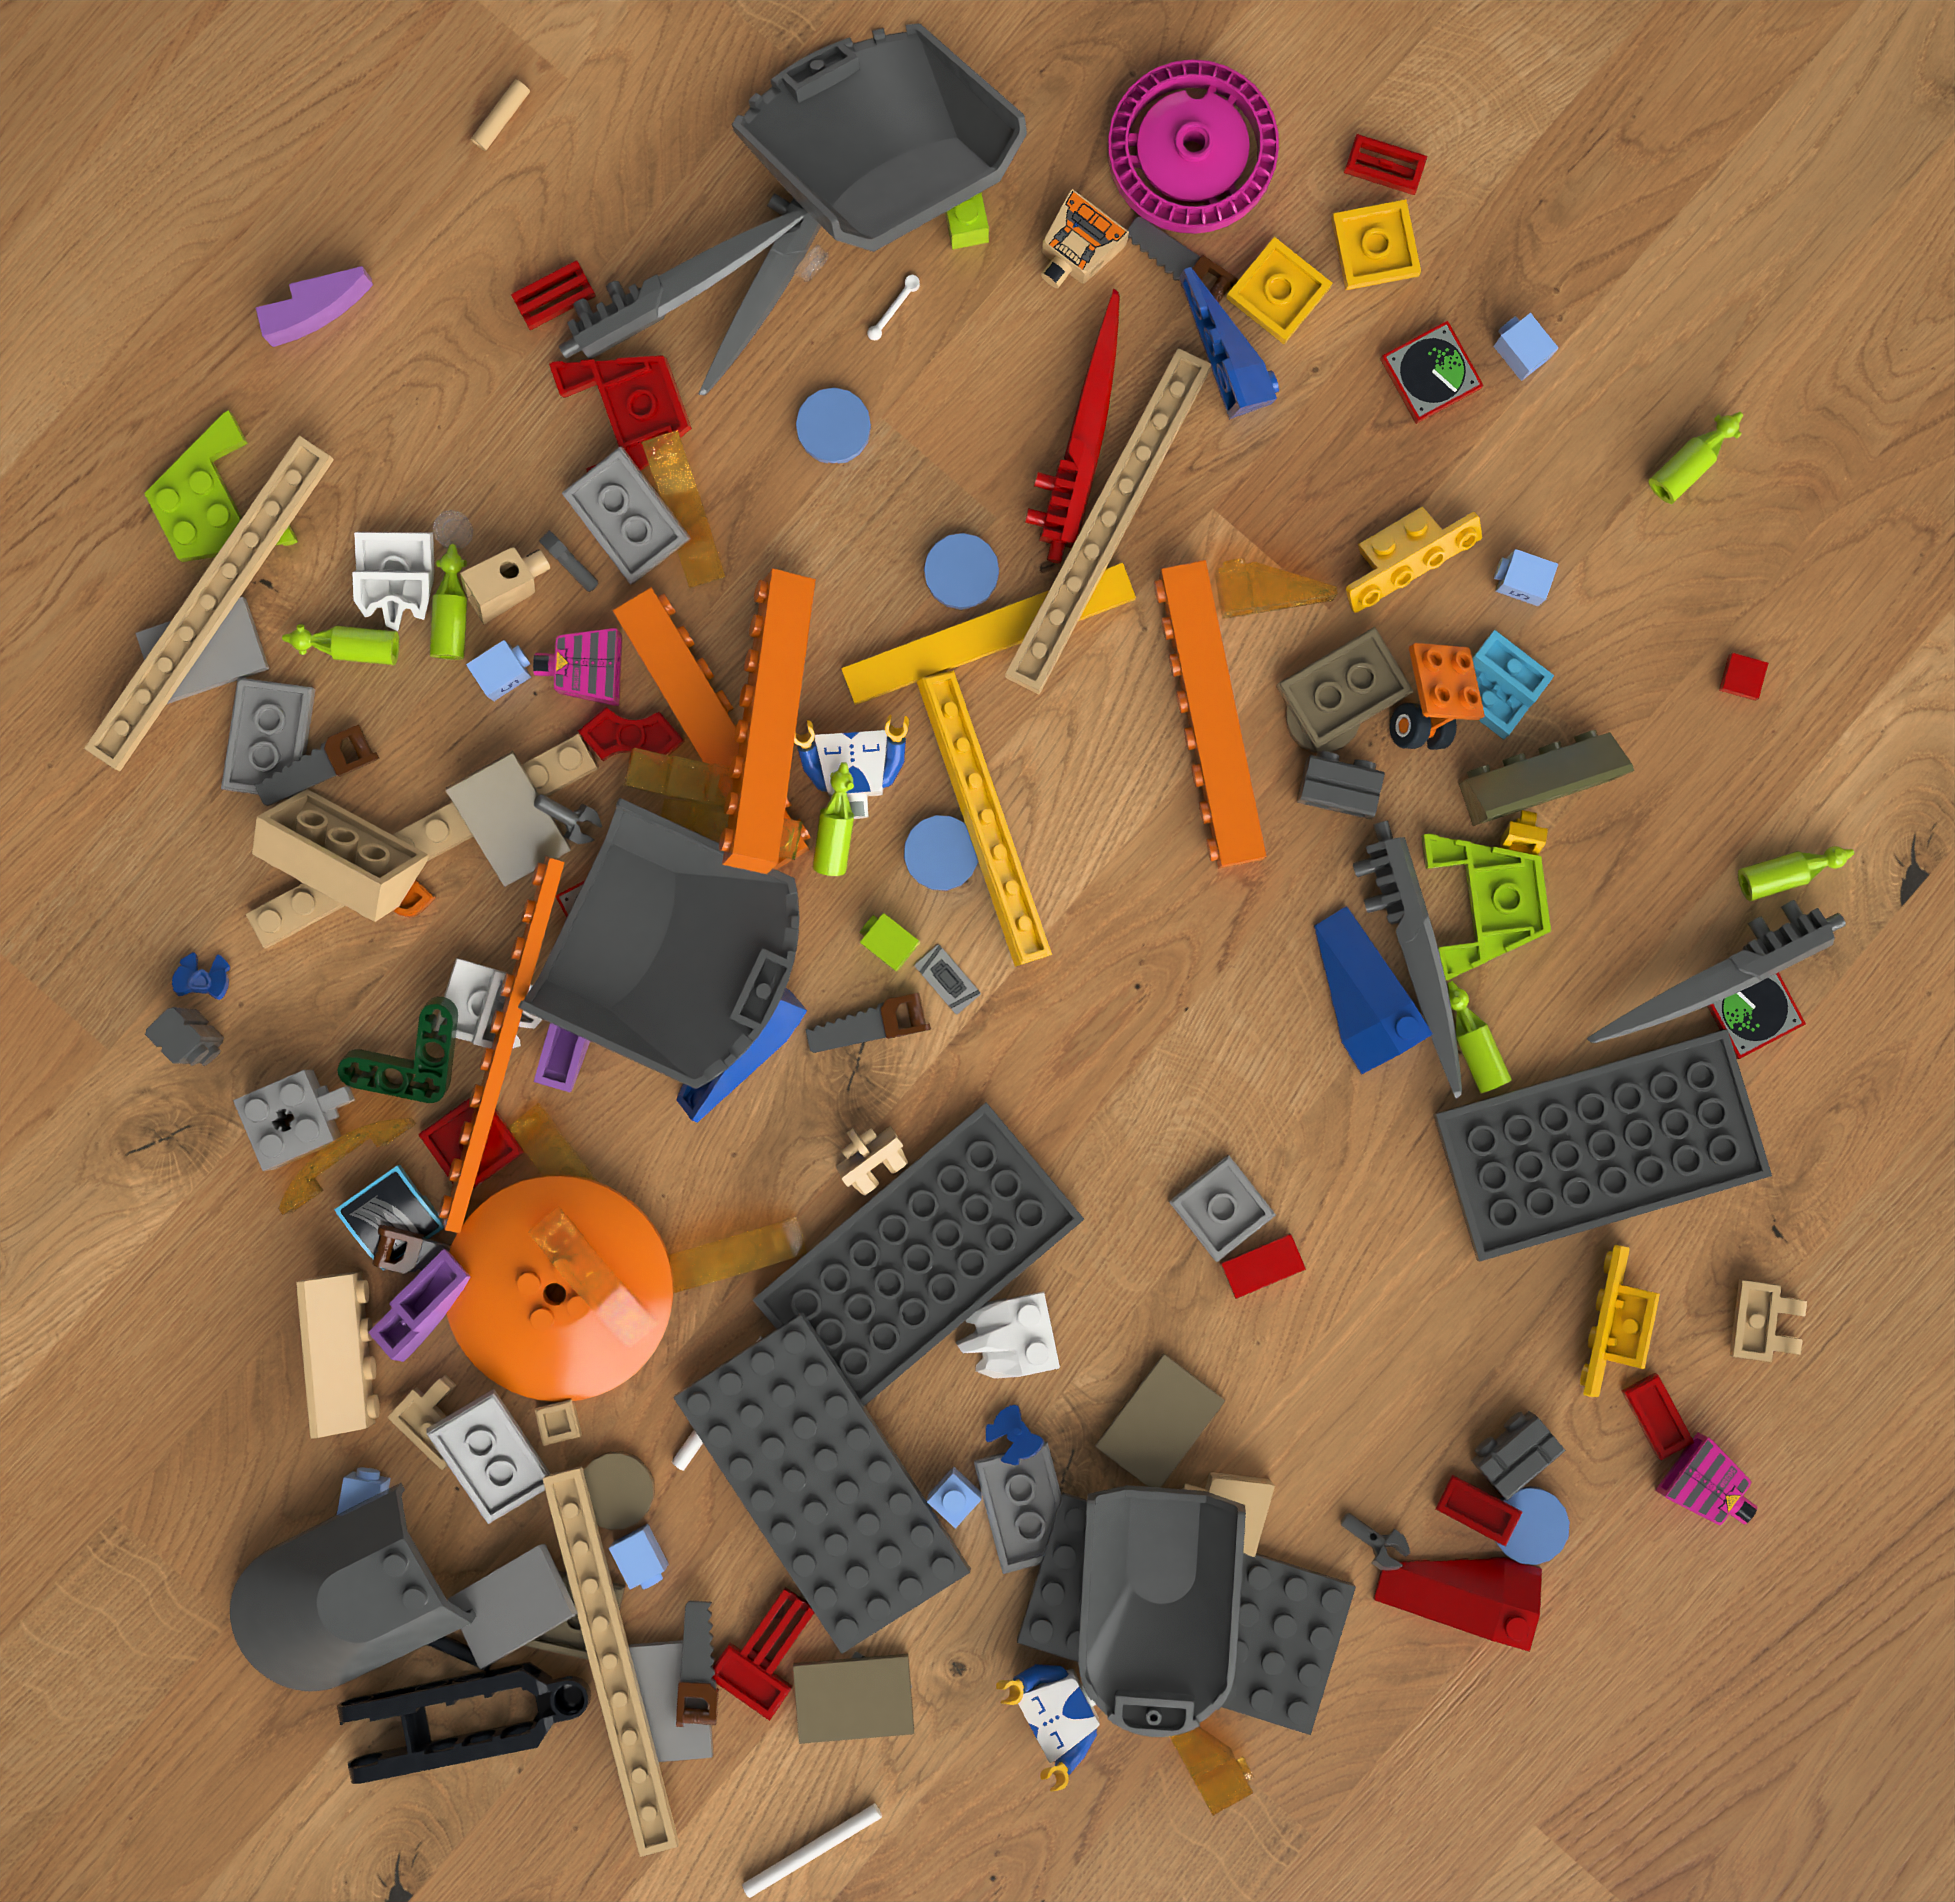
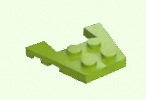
[144,410,298,562]
[1421,834,1551,981]

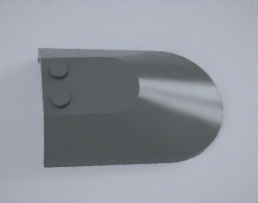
[230,1483,476,1691]
[1078,1485,1246,1737]

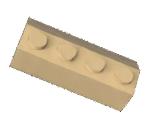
[252,789,428,922]
[296,1271,380,1439]

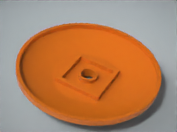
[446,1175,674,1402]

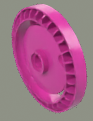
[1108,59,1279,234]

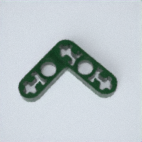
[337,996,458,1103]

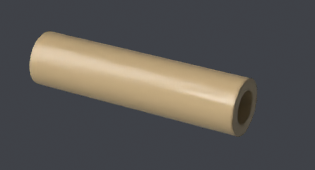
[471,79,530,151]

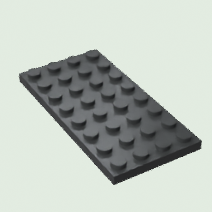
[1433,1029,1772,1262]
[752,1102,1084,1406]
[673,1312,971,1653]
[1017,1492,1356,1735]

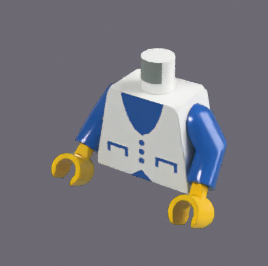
[794,715,909,819]
[996,1664,1100,1792]

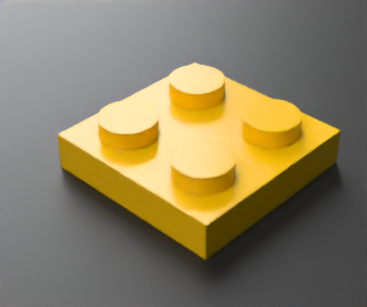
[1331,199,1421,290]
[1226,237,1333,344]

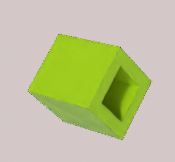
[945,192,989,250]
[859,913,920,972]

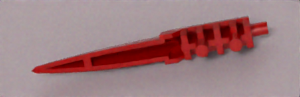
[1025,289,1120,564]

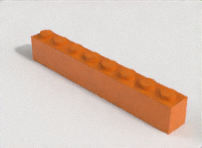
[1154,560,1267,869]
[719,568,816,874]
[612,587,811,870]

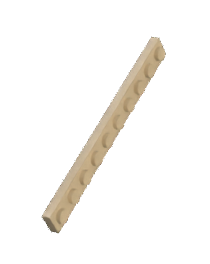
[1005,348,1211,694]
[84,436,334,771]
[246,734,599,948]
[542,1466,679,1857]

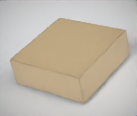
[534,1399,582,1446]

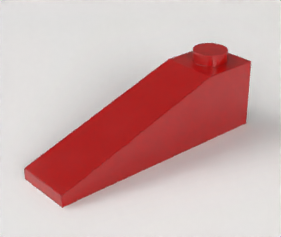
[1373,1557,1542,1652]

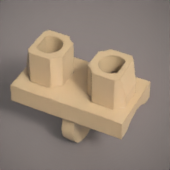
[836,1126,908,1195]

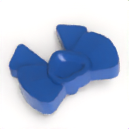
[172,952,230,1000]
[986,1405,1044,1466]

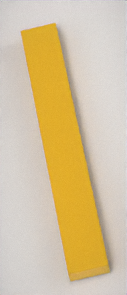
[841,563,1136,705]
[917,670,1052,967]

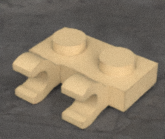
[1730,1279,1807,1362]
[387,1375,456,1470]

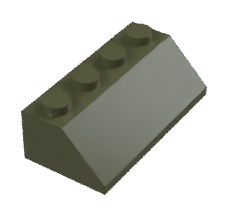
[1459,730,1634,826]

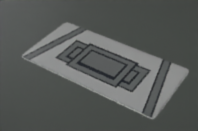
[914,945,981,1014]

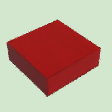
[1719,653,1769,701]

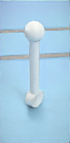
[867,275,920,340]

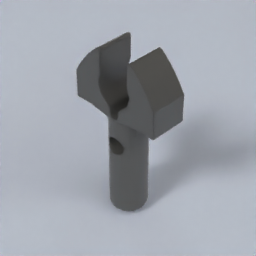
[539,530,598,592]
[534,794,602,844]
[1341,1513,1410,1570]

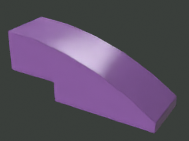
[256,266,373,347]
[534,1023,590,1092]
[368,1249,471,1362]

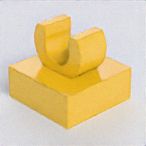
[1499,810,1548,855]

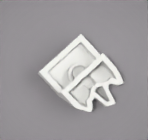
[352,531,435,631]
[434,958,542,1048]
[956,1291,1060,1378]

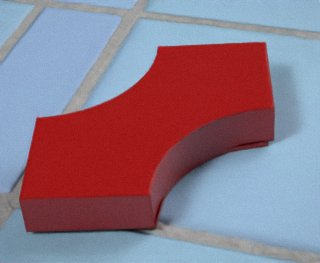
[578,707,685,766]

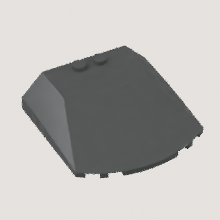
[732,24,1027,252]
[518,798,800,1089]

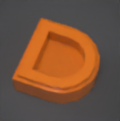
[393,879,436,917]

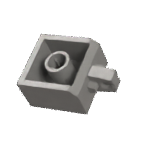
[233,1070,355,1171]

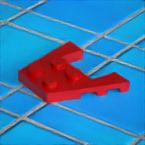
[549,355,692,472]

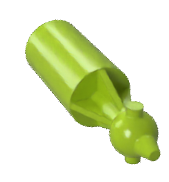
[1648,412,1743,504]
[430,544,467,660]
[282,624,399,665]
[812,762,854,876]
[1738,846,1854,901]
[1447,981,1512,1093]

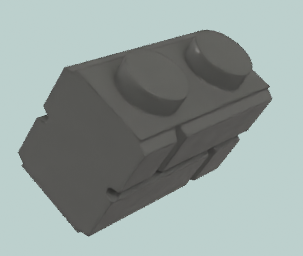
[1297,751,1385,819]
[145,1007,224,1066]
[1471,1411,1566,1500]

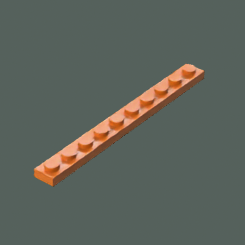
[438,856,565,1233]

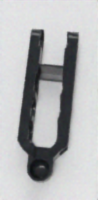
[337,1662,591,1784]

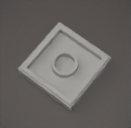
[1169,1155,1276,1262]

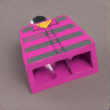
[533,628,622,706]
[1655,1432,1757,1525]

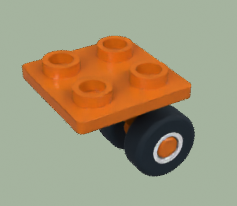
[1390,643,1485,750]

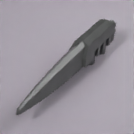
[698,193,821,395]
[559,209,806,359]
[1353,821,1462,1098]
[1586,900,1846,1043]

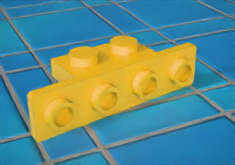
[1346,506,1482,613]
[1580,1245,1660,1397]

